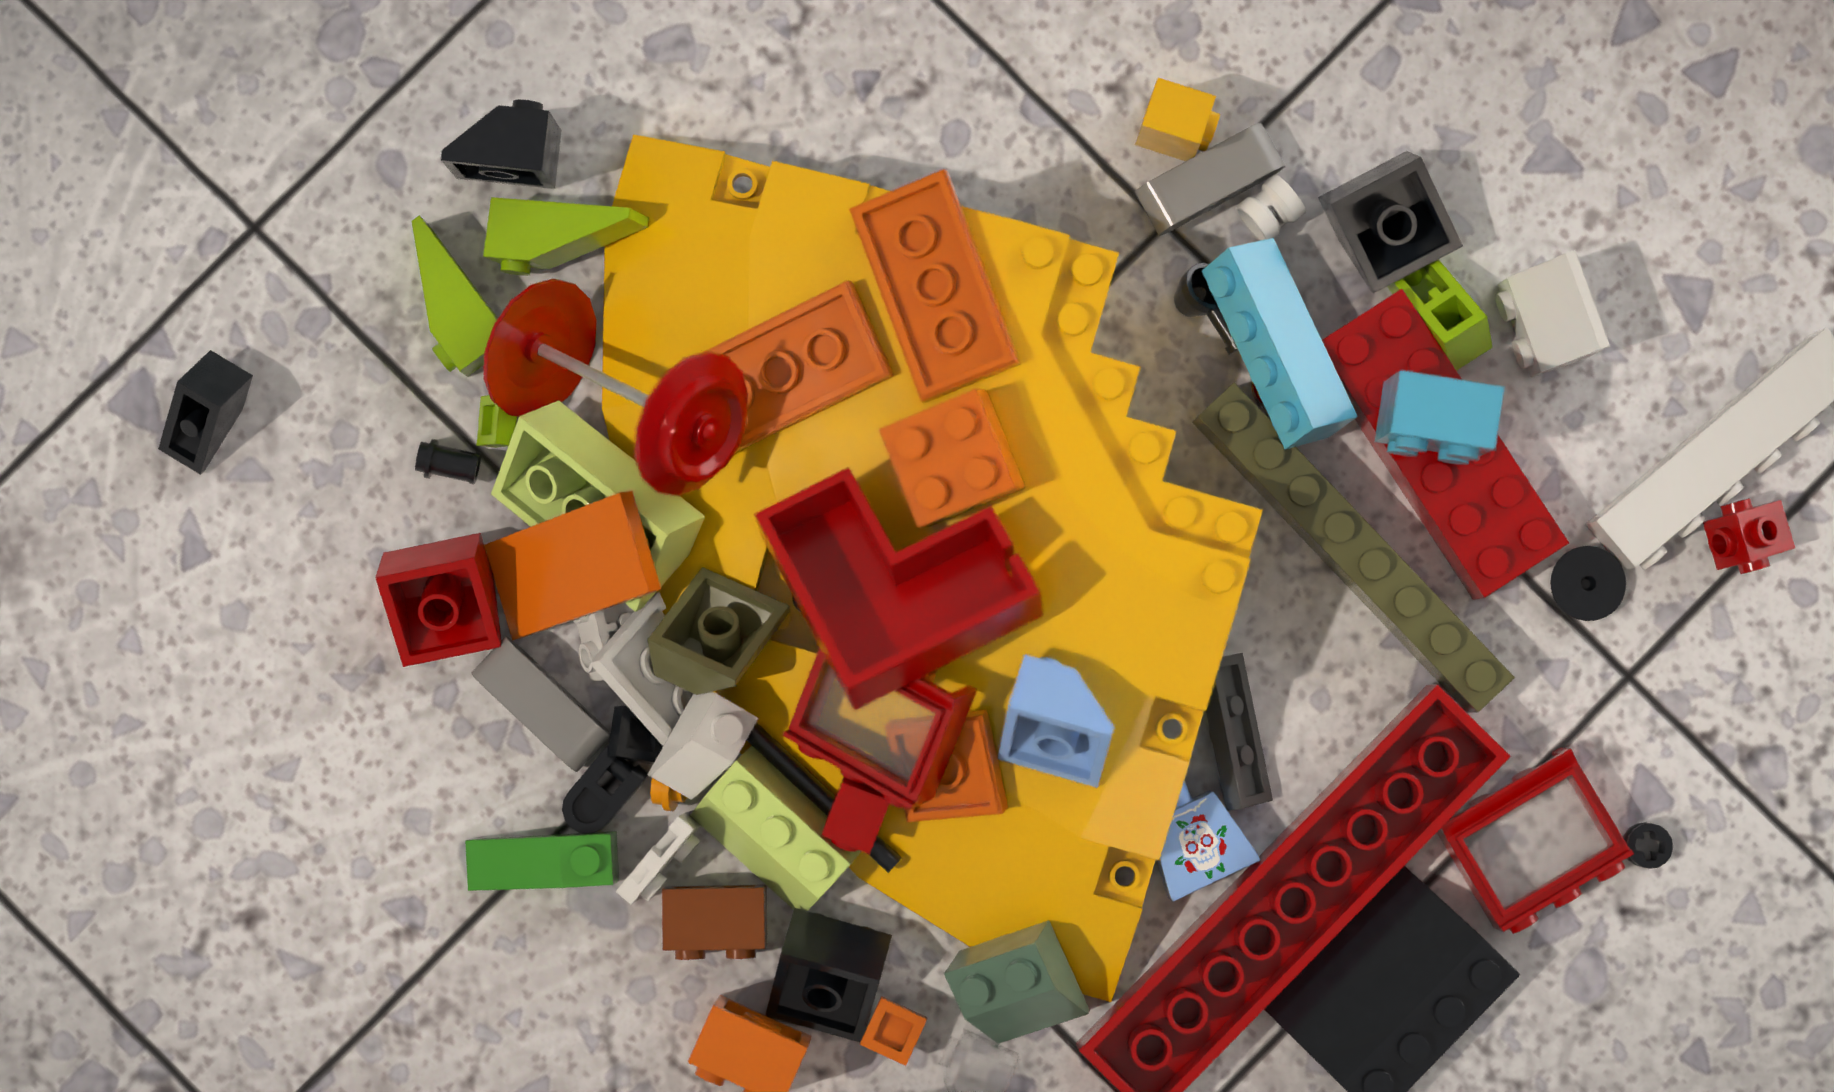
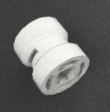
[1236,174,1306,241]

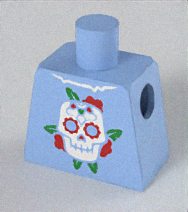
[1157,781,1260,901]

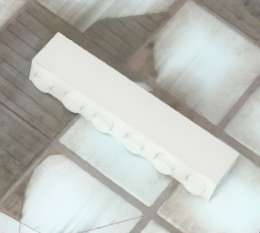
[1585,327,1834,570]

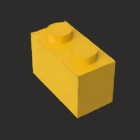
[1135,78,1220,161]

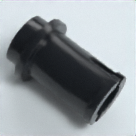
[415,439,482,484]

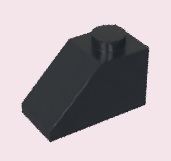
[158,350,253,475]

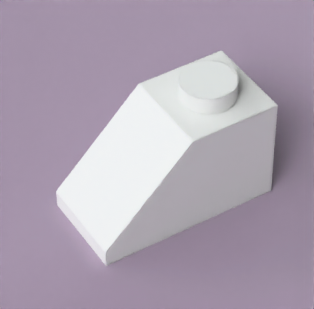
[647,692,758,800]

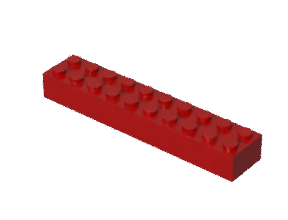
[1076,684,1511,1092]

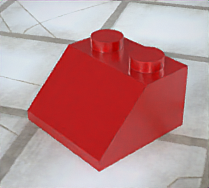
[375,533,502,667]

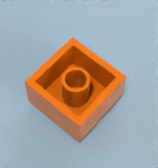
[879,389,1025,528]
[687,995,812,1092]

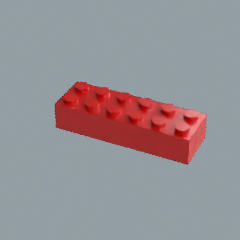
[1322,289,1569,600]

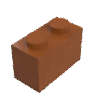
[662,885,767,960]

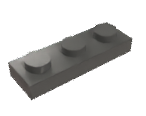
[1206,653,1273,811]

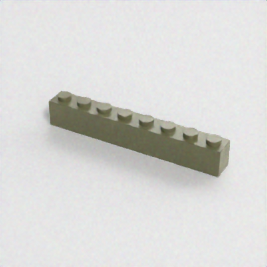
[1192,382,1515,713]

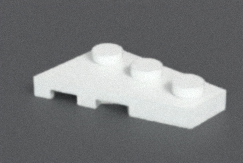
[589,592,693,746]

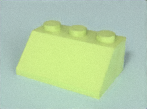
[690,746,861,911]

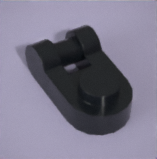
[562,744,649,834]

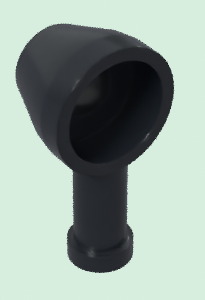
[1174,263,1238,355]

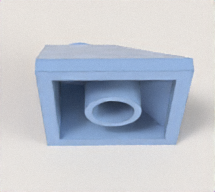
[998,654,1114,788]

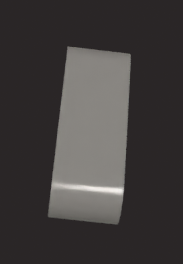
[1135,123,1286,236]
[471,636,610,772]

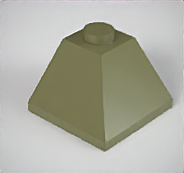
[647,567,790,695]

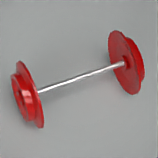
[483,278,748,496]

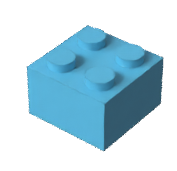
[1374,370,1505,465]

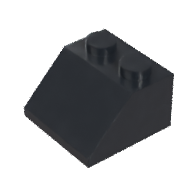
[440,99,562,189]
[1318,151,1463,293]
[765,908,892,1042]

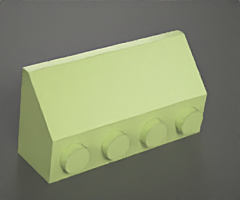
[491,400,705,612]

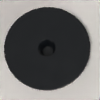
[1550,546,1626,621]

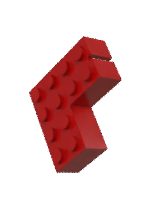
[754,467,1044,711]

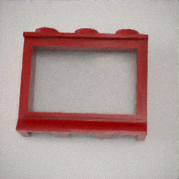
[782,647,977,810]
[1437,748,1634,934]

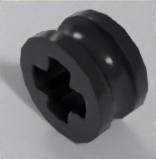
[1623,822,1673,869]

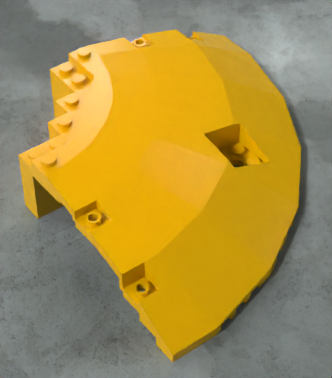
[602,134,1263,1002]

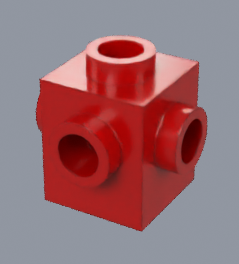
[1703,498,1795,574]

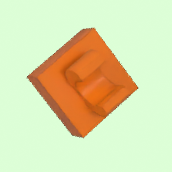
[860,996,927,1066]

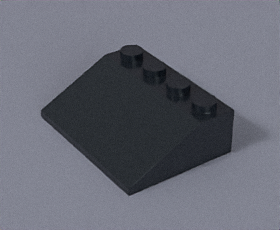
[1264,866,1521,1092]

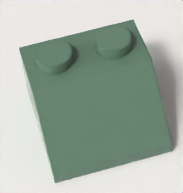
[944,920,1090,1044]

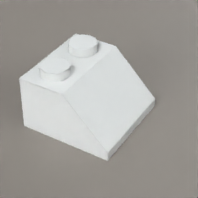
[1495,250,1610,378]

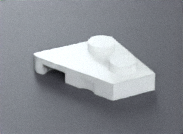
[616,812,701,905]

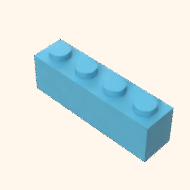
[1202,238,1358,450]

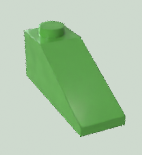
[465,831,619,891]

